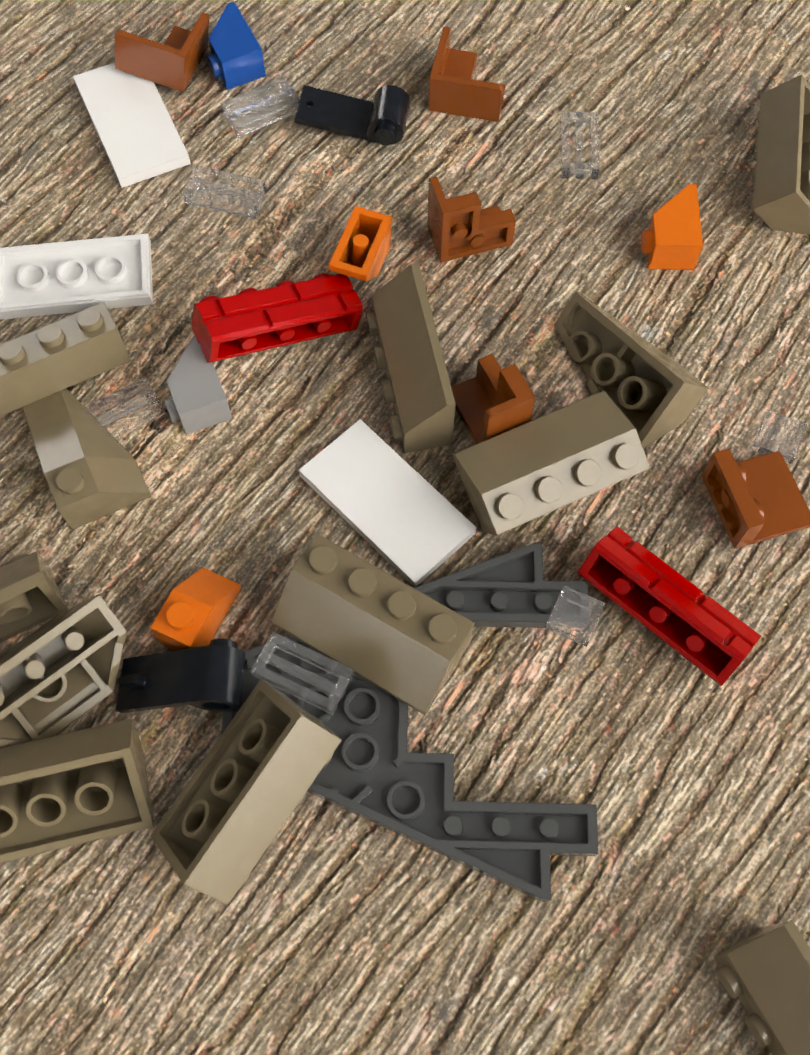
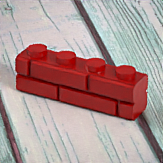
[191,273,363,363]
[577,526,761,686]

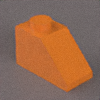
[641,184,703,270]
[329,206,392,282]
[150,567,242,651]

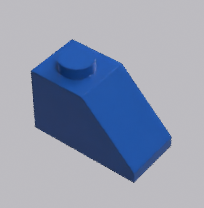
[207,2,266,90]

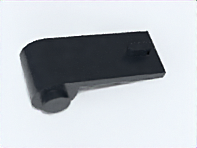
[295,85,410,146]
[115,639,246,713]

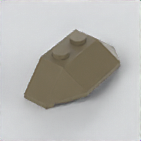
[0,594,127,748]

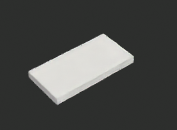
[73,63,191,188]
[0,233,153,320]
[299,419,477,588]

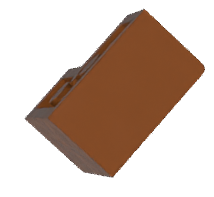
[114,12,209,92]
[429,27,506,122]
[427,176,516,262]
[451,354,535,444]

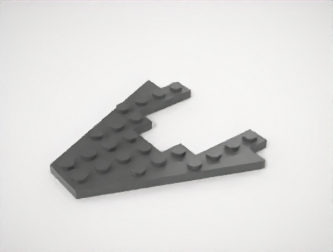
[221,542,598,902]

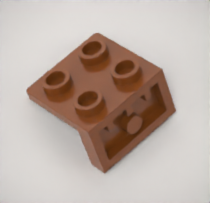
[701,448,810,549]

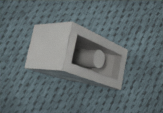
[164,335,232,435]

